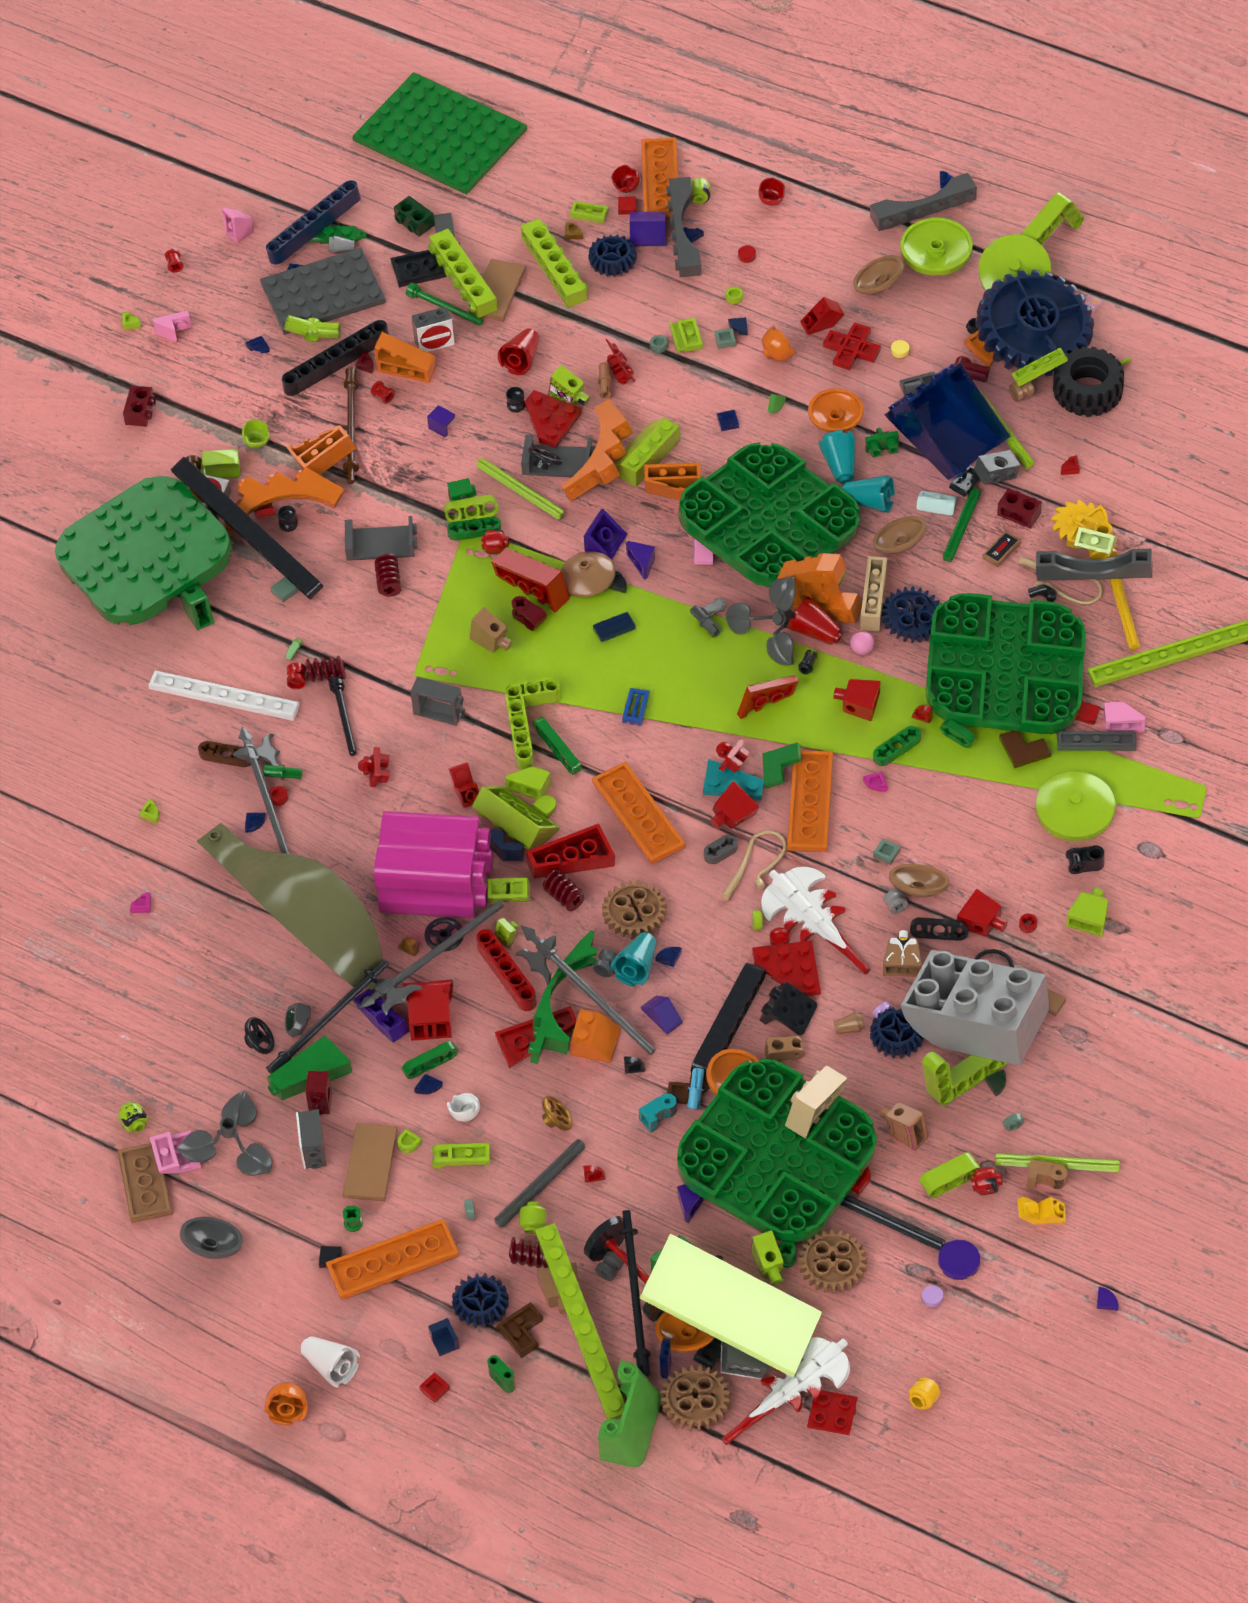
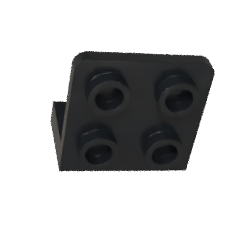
[759,981,817,1035]

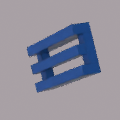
[622,688,649,726]

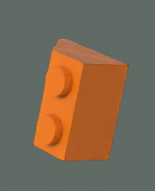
[570,1009,621,1063]

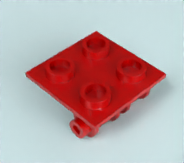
[605,339,635,385]
[807,1390,858,1436]

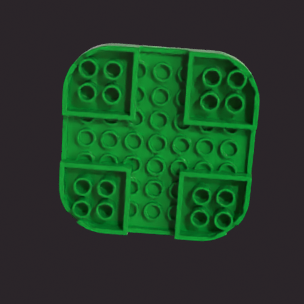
[678,442,860,587]
[55,476,233,625]
[925,593,1086,734]
[677,1059,877,1242]

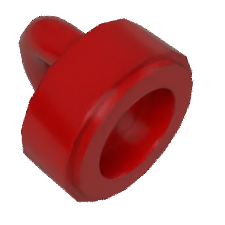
[769,927,790,945]

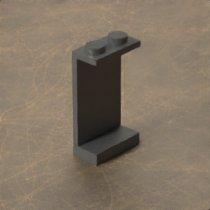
[521,435,595,478]
[345,516,418,561]

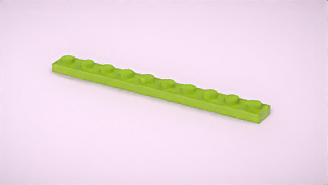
[1087,620,1248,688]
[535,1223,625,1420]

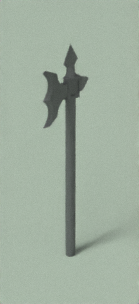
[233,726,290,854]
[358,900,504,1015]
[515,925,656,1055]

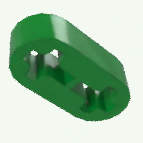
[940,719,975,748]

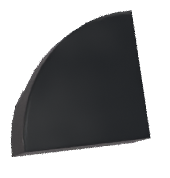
[608,571,627,593]
[624,1056,645,1074]
[319,1246,342,1268]

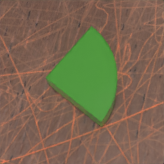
[767,394,787,413]
[285,637,303,660]

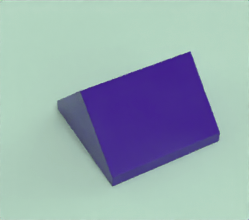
[629,211,666,246]
[584,509,627,559]

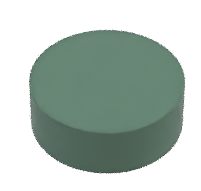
[650,335,668,353]
[1002,1113,1024,1131]
[464,1199,476,1220]

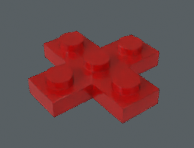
[823,322,881,370]

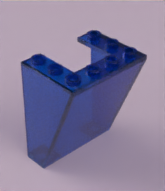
[884,363,1011,480]

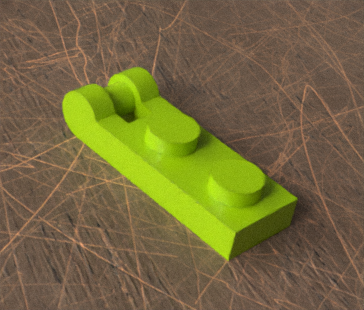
[432,1143,490,1169]

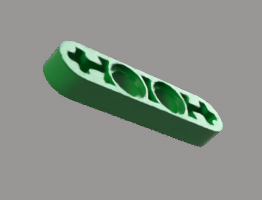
[533,717,582,775]

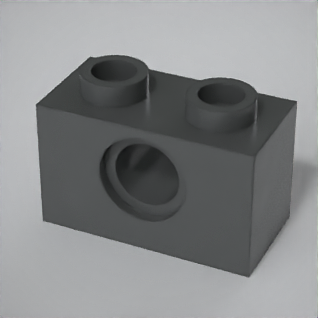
[974,450,1021,485]

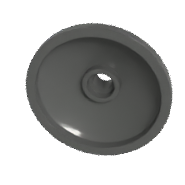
[180,1217,243,1259]

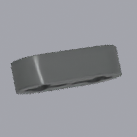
[704,835,738,864]

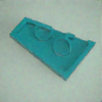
[703,759,764,800]

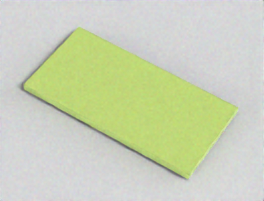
[639,1234,822,1377]

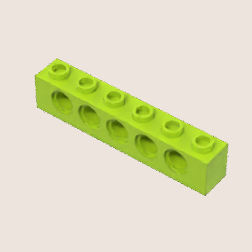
[520,218,588,308]
[428,229,498,318]

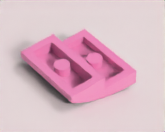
[150,1130,201,1174]

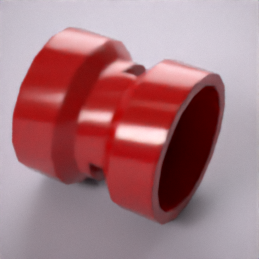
[287,662,306,689]

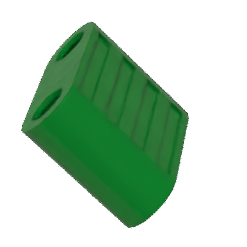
[487,1355,516,1393]

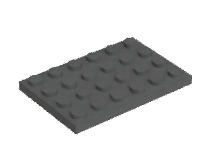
[260,248,386,335]

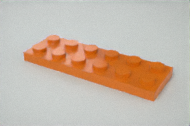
[641,138,678,221]
[787,750,833,852]
[592,762,685,865]
[326,1219,459,1300]

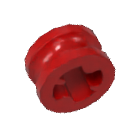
[1019,913,1038,933]

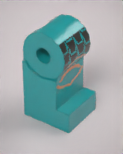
[639,1094,676,1133]

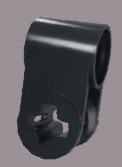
[1065,845,1104,874]

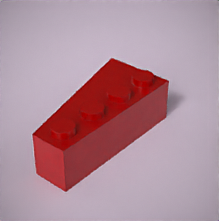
[491,548,570,613]
[526,823,615,879]

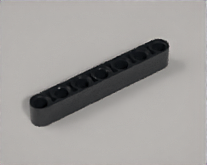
[282,320,389,396]
[691,962,766,1078]

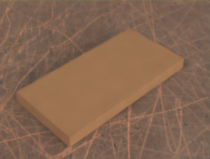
[469,259,525,322]
[343,1123,397,1202]
[117,1143,173,1223]

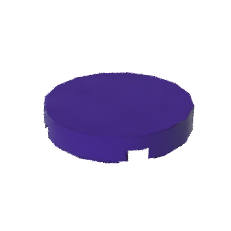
[938,1240,980,1280]

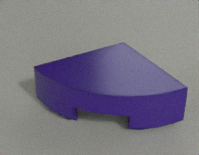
[1097,1286,1119,1311]

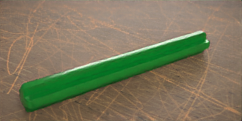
[943,488,981,562]

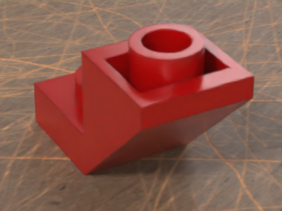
[448,762,479,808]

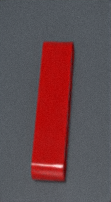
[476,929,537,1011]

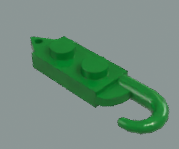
[308,226,367,244]

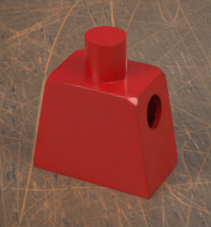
[833,679,881,721]
[710,781,760,829]
[957,889,1008,936]

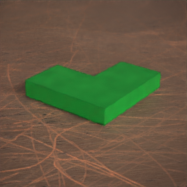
[762,742,801,788]

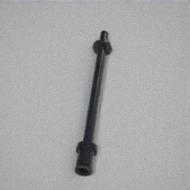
[265,959,389,1074]
[619,1210,651,1377]

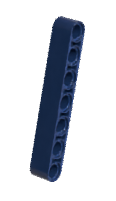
[266,180,361,265]

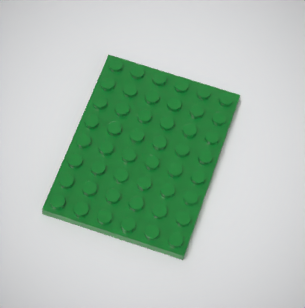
[353,72,527,195]

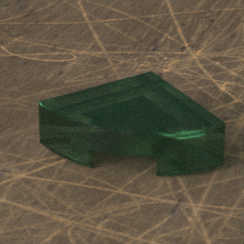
[985,1069,1006,1097]

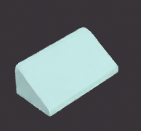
[916,491,958,516]

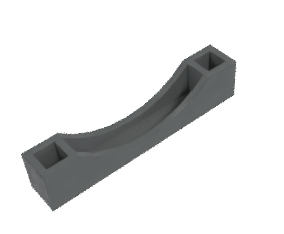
[870,173,977,231]
[666,177,701,277]
[1036,549,1153,581]

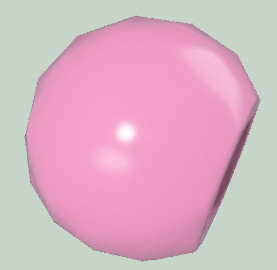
[850,632,874,655]

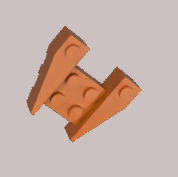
[777,553,862,623]

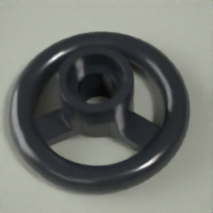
[528,447,563,470]
[424,917,464,952]
[244,1017,274,1054]

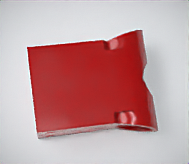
[403,979,453,1041]

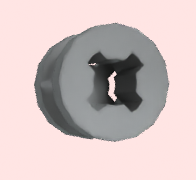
[883,889,908,914]

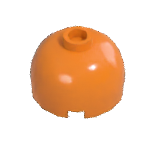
[762,325,797,362]
[264,1382,308,1425]

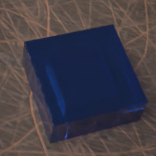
[717,410,739,432]

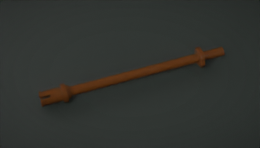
[343,367,359,484]

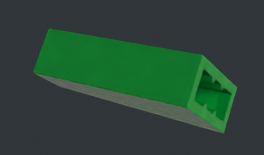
[267,1035,352,1100]

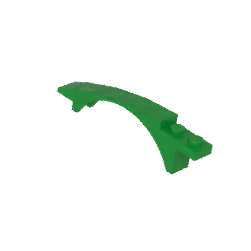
[528,930,598,1064]

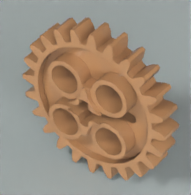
[602,880,667,939]
[799,1229,867,1294]
[661,1365,730,1431]

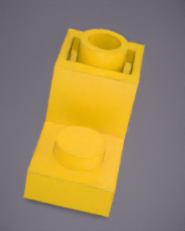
[1017,1196,1066,1224]

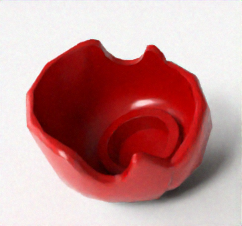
[611,165,640,193]
[758,177,785,206]

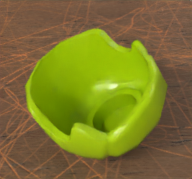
[242,419,270,448]

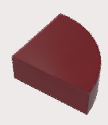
[355,352,374,374]

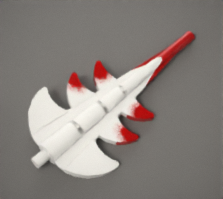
[761,867,870,975]
[721,1337,850,1445]

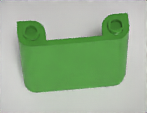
[598,1360,661,1467]

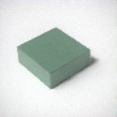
[714,328,736,349]
[270,577,298,602]
[873,838,900,865]

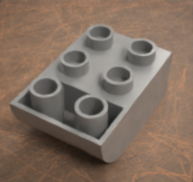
[901,950,1050,1066]

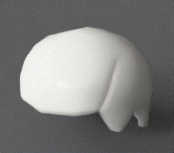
[447,1093,480,1122]

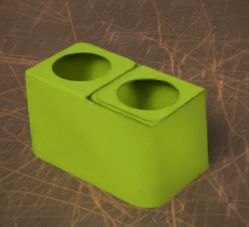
[201,449,241,479]

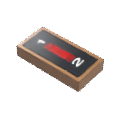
[983,531,1021,567]

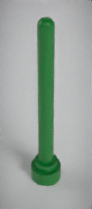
[406,282,483,325]

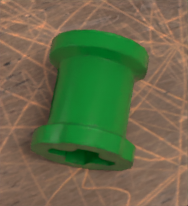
[343,1205,363,1232]
[778,1241,796,1268]

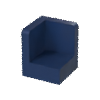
[428,1318,459,1356]

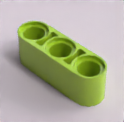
[443,495,499,523]
[919,1152,981,1198]

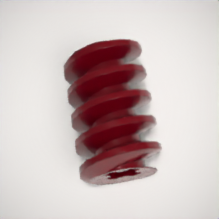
[374,554,401,597]
[305,656,346,682]
[543,869,585,911]
[509,1237,548,1268]

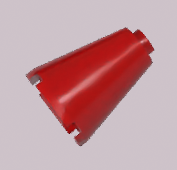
[498,328,539,375]
[787,596,843,645]

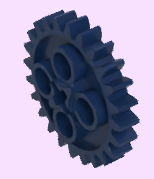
[881,586,940,643]

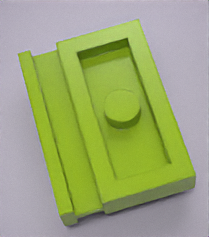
[669,318,703,354]

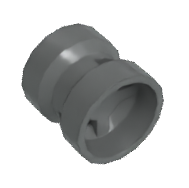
[593,949,617,977]
[595,1251,624,1281]

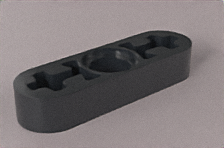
[910,917,969,941]

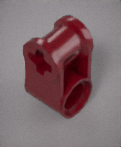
[511,596,547,631]

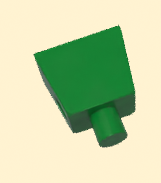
[180,584,214,631]

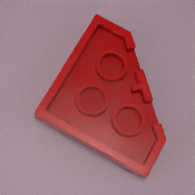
[525,390,582,449]
[752,940,821,996]

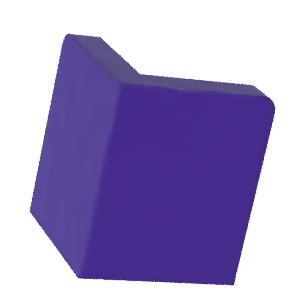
[427,405,455,437]

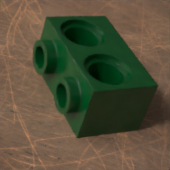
[394,196,435,237]

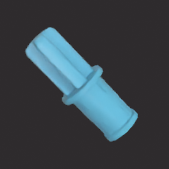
[687,1068,704,1110]

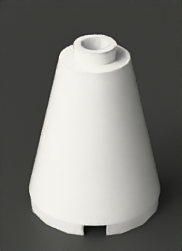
[301,1336,360,1388]

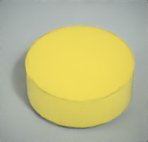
[891,340,909,358]

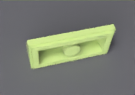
[1074,527,1117,555]

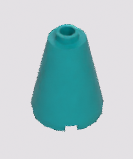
[818,430,855,484]
[842,475,895,513]
[610,932,657,987]

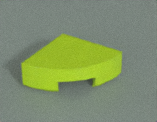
[122,312,141,330]
[139,799,159,824]

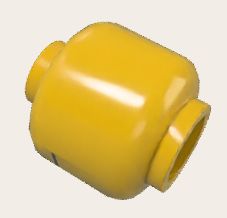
[908,1377,940,1410]

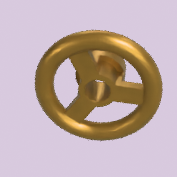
[542,1096,573,1131]

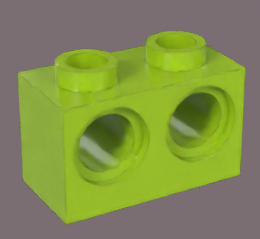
[488,878,530,903]

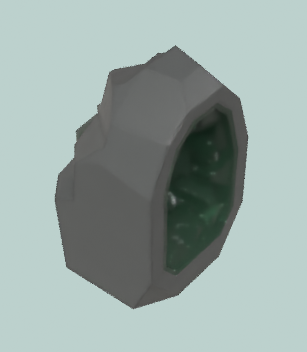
[285,1003,311,1038]

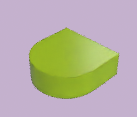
[532,795,556,818]
[397,1129,423,1153]

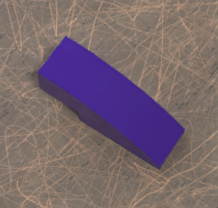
[353,988,409,1043]

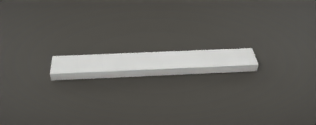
[148,670,300,721]

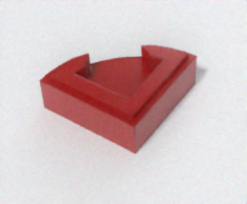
[1061,455,1080,475]
[911,705,932,723]
[583,1165,606,1183]

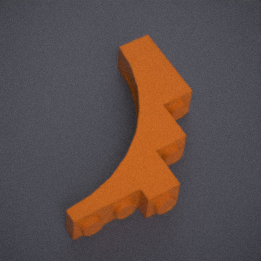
[561,398,633,502]
[224,467,344,534]

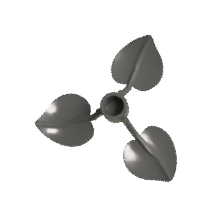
[726,577,795,665]
[178,1090,272,1176]

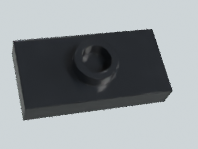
[949,464,981,497]
[693,1338,721,1370]

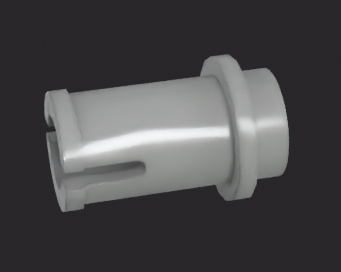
[701,598,727,616]

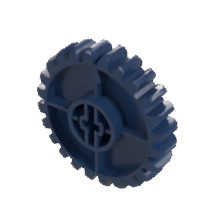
[975,270,1094,376]

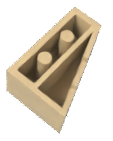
[785,1065,847,1139]

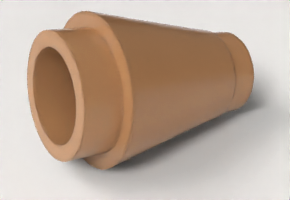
[834,1012,865,1033]

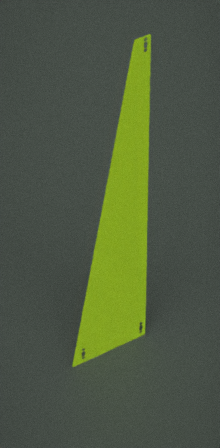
[414,529,1207,818]

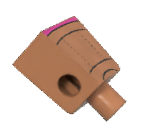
[880,1103,928,1151]

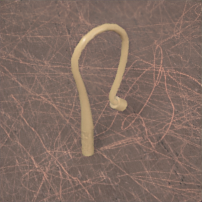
[1019,557,1103,605]
[722,830,787,900]

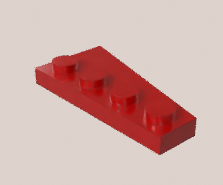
[495,1006,577,1068]

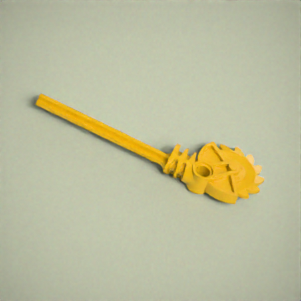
[1051,500,1140,651]

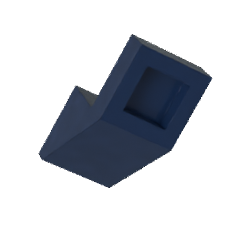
[490,829,524,861]

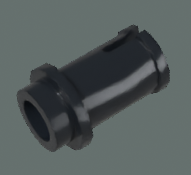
[798,650,817,674]

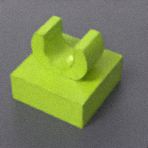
[494,918,519,947]

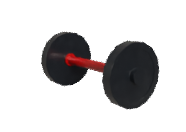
[584,1216,665,1322]

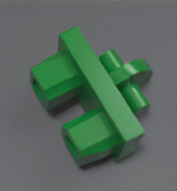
[865,427,899,457]

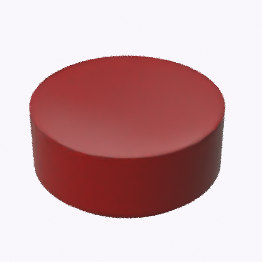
[738,245,756,263]
[269,786,288,806]

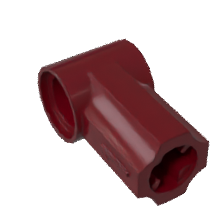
[951,356,990,383]

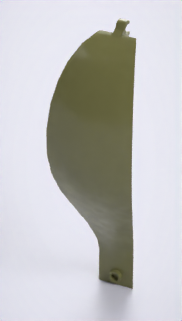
[197,823,382,992]

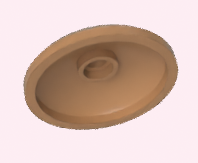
[853,255,904,295]
[873,516,927,554]
[560,551,615,598]
[889,864,949,898]

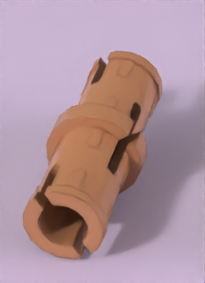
[598,362,612,398]

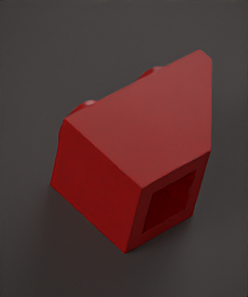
[800,297,845,335]

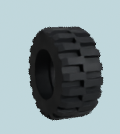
[1053,347,1124,417]

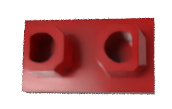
[716,739,750,773]
[358,747,390,787]

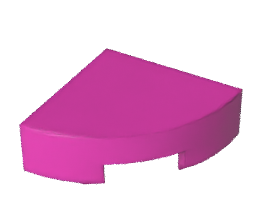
[863,772,888,792]
[130,892,151,913]

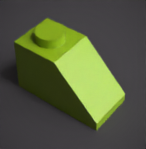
[505,766,551,800]

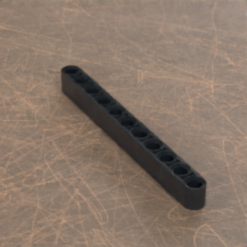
[170,456,324,600]

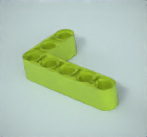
[1020,192,1084,245]
[505,678,561,770]
[922,1051,1008,1106]

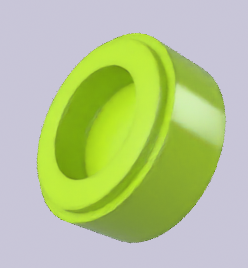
[725,287,743,304]
[751,910,763,930]

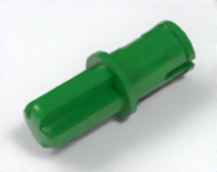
[263,764,303,780]

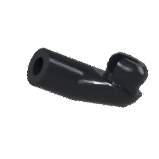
[1028,584,1056,602]

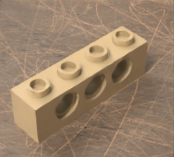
[861,556,887,631]

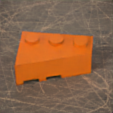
[374,332,436,383]
[287,425,356,475]
[644,462,701,501]

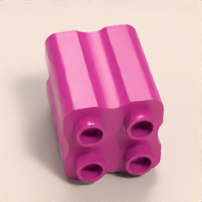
[374,811,493,918]

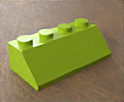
[614,418,680,487]
[472,786,560,849]

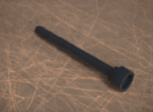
[328,677,357,756]

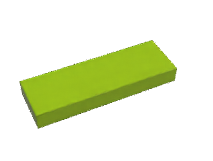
[1012,348,1068,387]

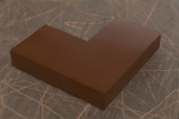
[999,730,1051,768]
[496,1302,543,1358]

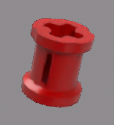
[165,249,184,273]
[370,381,395,404]

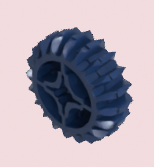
[588,234,637,278]
[870,1007,924,1059]
[452,1273,509,1329]

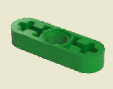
[447,516,501,541]
[873,726,921,766]
[402,1041,458,1079]

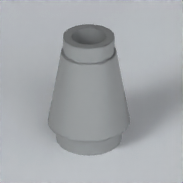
[328,235,354,253]

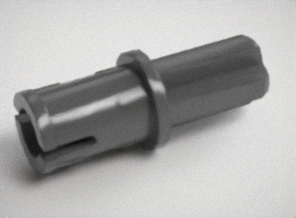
[690,605,722,638]

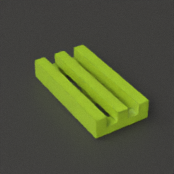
[570,201,609,224]

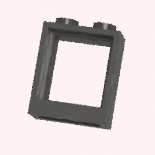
[410,677,465,726]

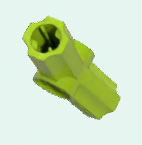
[284,315,340,342]

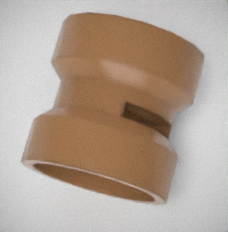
[1009,381,1034,402]

